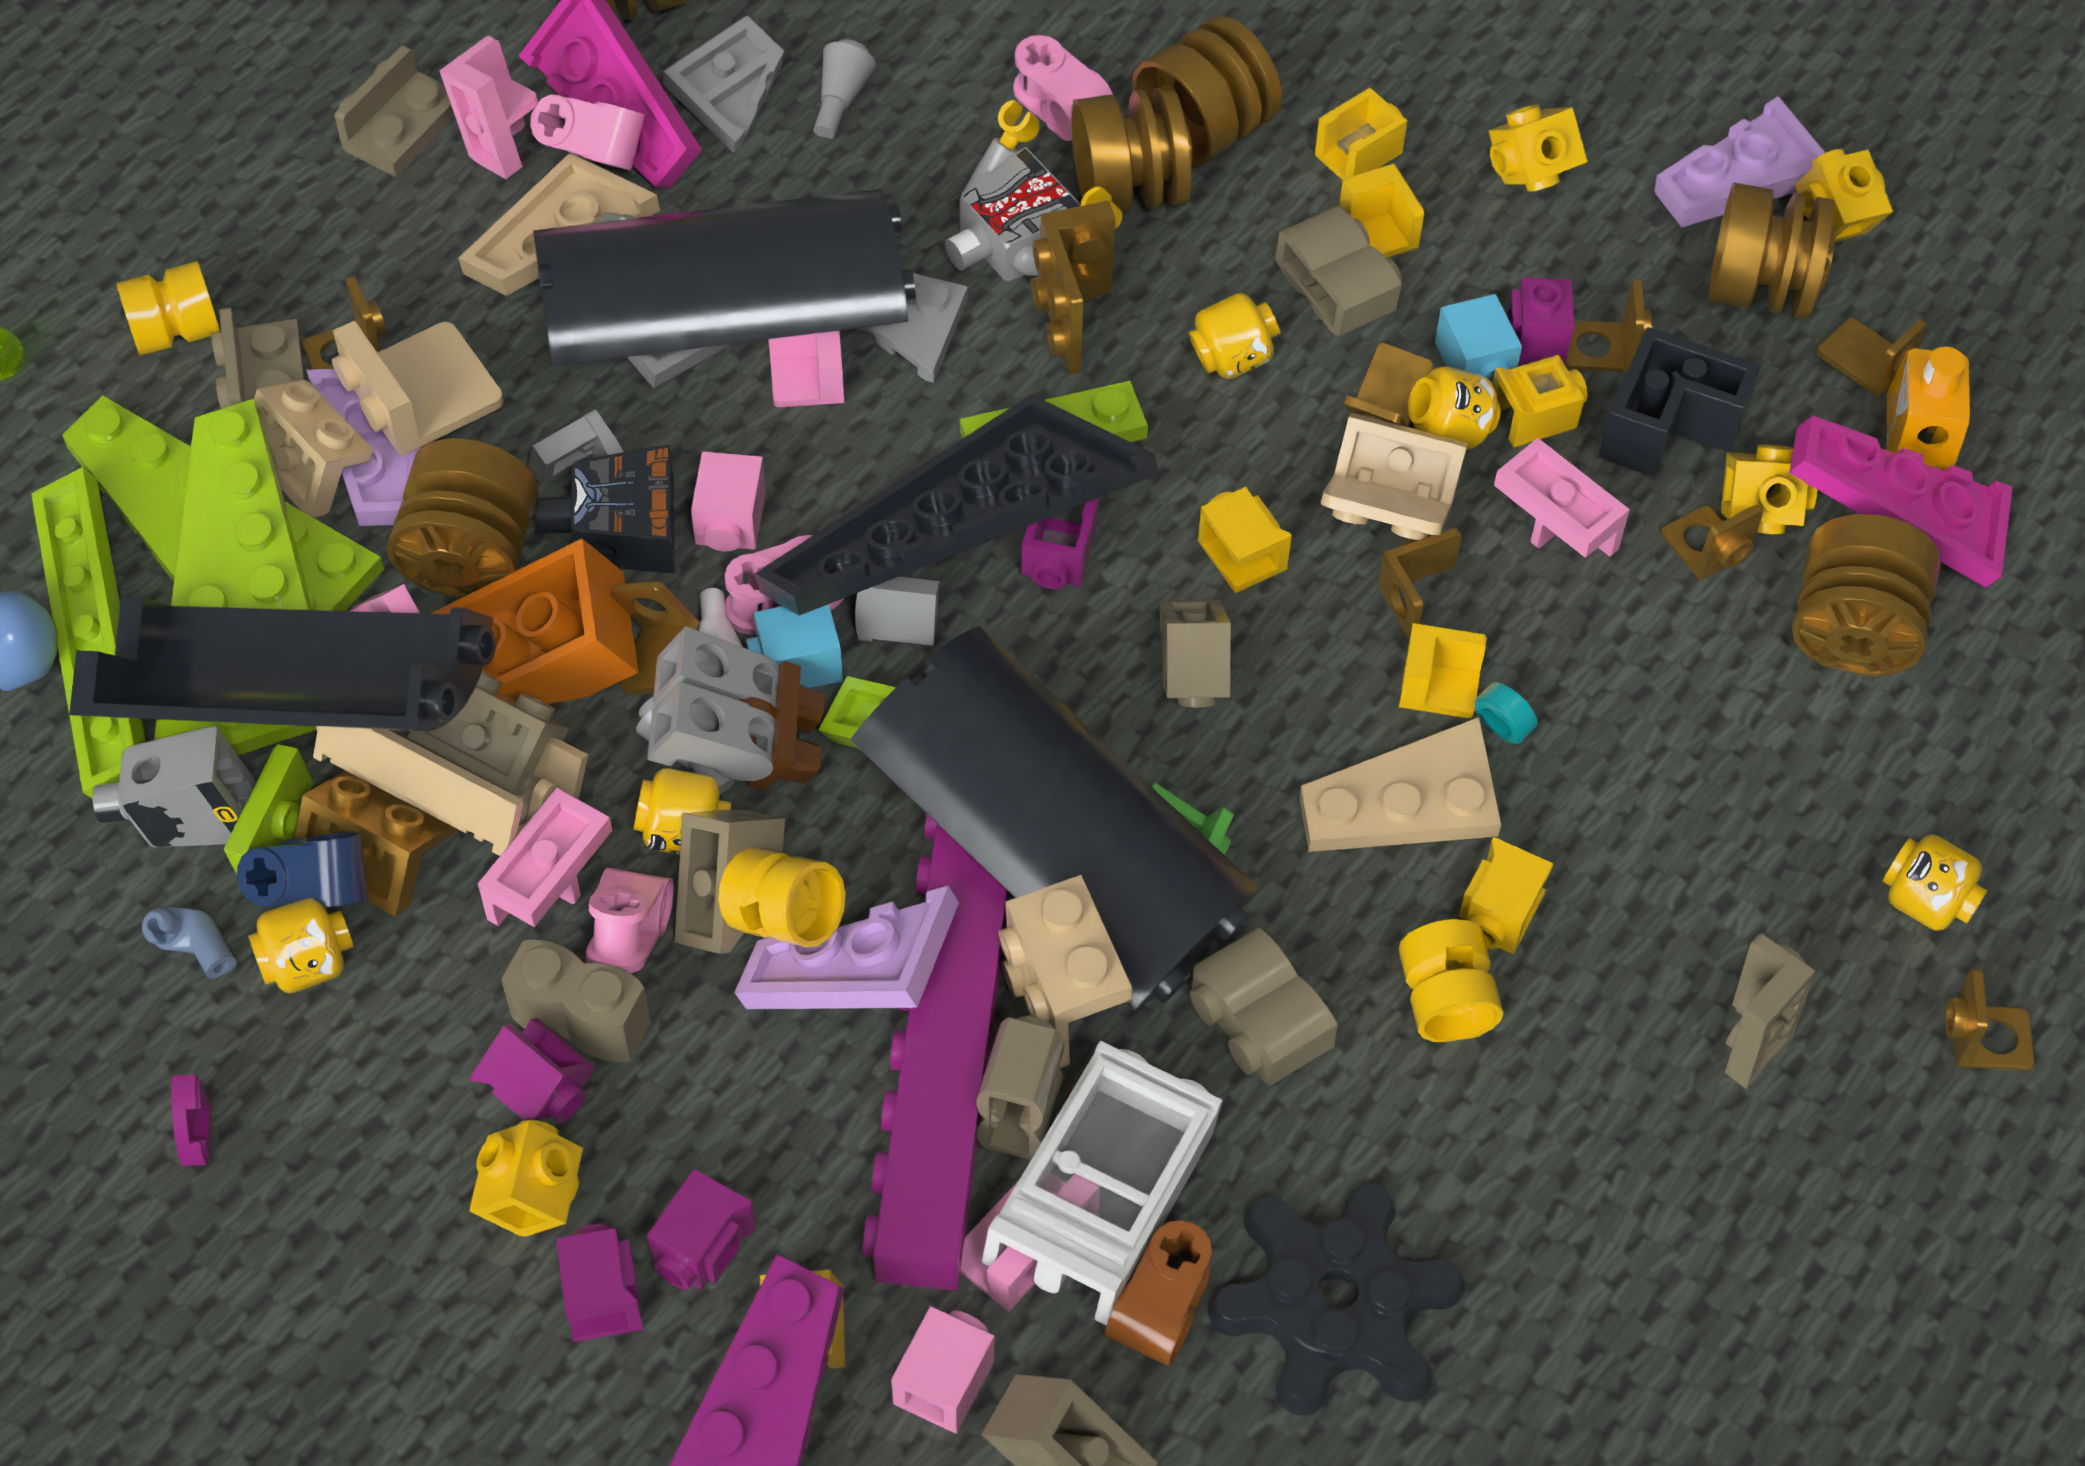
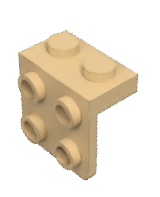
[332,320,503,457]
[1321,413,1468,540]
[999,875,1132,1068]

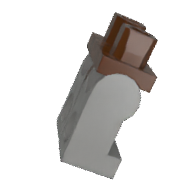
[647,626,825,791]

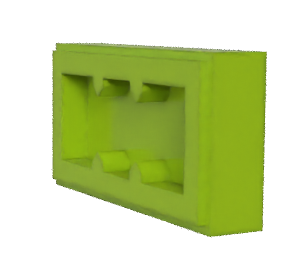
[224,744,314,874]

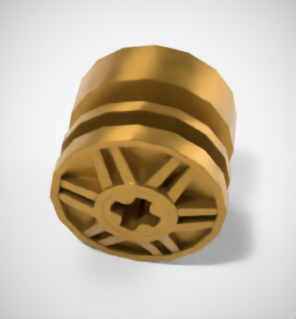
[1132,15,1282,167]
[1071,86,1193,214]
[1708,182,1835,319]
[386,438,539,597]
[1792,514,1941,677]

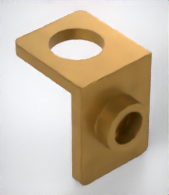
[302,276,387,370]
[1565,280,1651,372]
[1817,318,1928,397]
[1343,343,1433,427]
[1661,505,1763,581]
[1378,528,1462,639]
[610,581,699,695]
[1945,969,2034,1071]

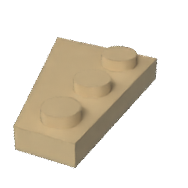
[458,153,660,296]
[1299,717,1501,852]

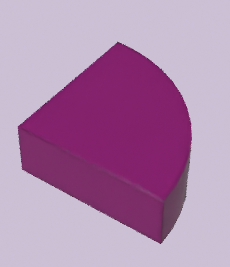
[171,1074,212,1166]

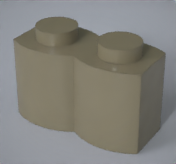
[1275,206,1402,337]
[1190,928,1338,1086]
[501,940,651,1062]
[976,1016,1064,1160]

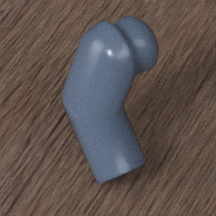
[142,907,237,979]

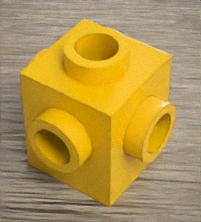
[1488,104,1587,192]
[1795,149,1893,242]
[1721,444,1817,534]
[469,1120,583,1236]

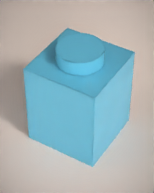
[1435,294,1522,383]
[745,604,843,688]

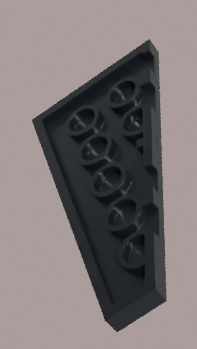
[755,394,1158,616]

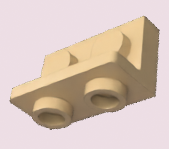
[254,380,373,518]

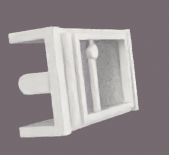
[982,1041,1223,1325]

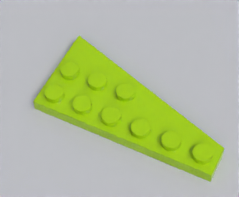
[62,395,384,611]
[154,399,316,755]

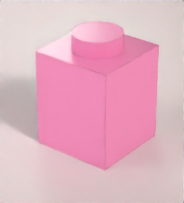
[691,452,766,552]
[891,1306,994,1434]

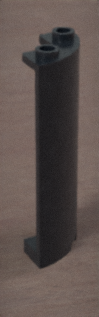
[533,189,916,366]
[69,597,496,731]
[850,626,1260,1011]

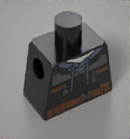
[536,445,675,573]

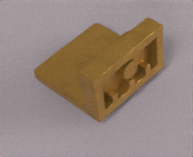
[1031,201,1115,375]
[294,770,459,917]

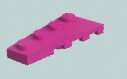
[518,0,702,188]
[1789,415,2013,588]

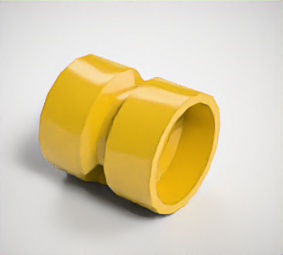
[116,261,220,356]
[718,848,846,947]
[1399,919,1503,1042]

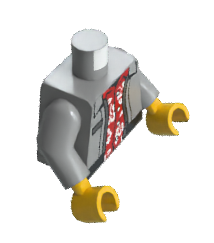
[945,100,1122,281]

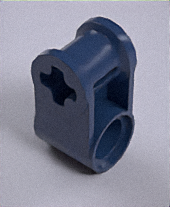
[237,832,369,907]

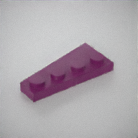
[669,1255,845,1466]

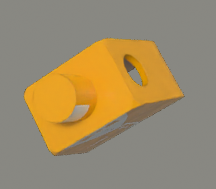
[1887,347,1970,471]

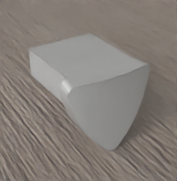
[528,409,623,484]
[855,577,939,646]

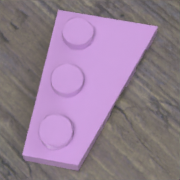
[1654,96,1825,228]
[306,369,425,526]
[734,885,959,1009]

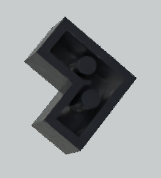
[1598,327,1762,476]

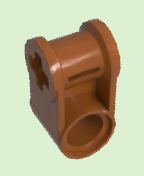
[1104,1220,1212,1367]

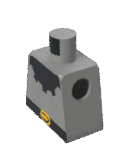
[93,726,256,847]

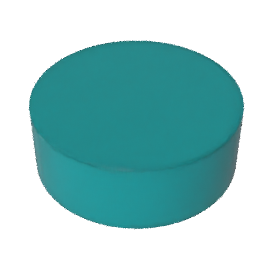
[1474,682,1538,744]

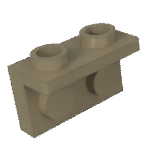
[335,45,455,177]
[211,308,306,409]
[407,671,569,796]
[1725,934,1815,1089]

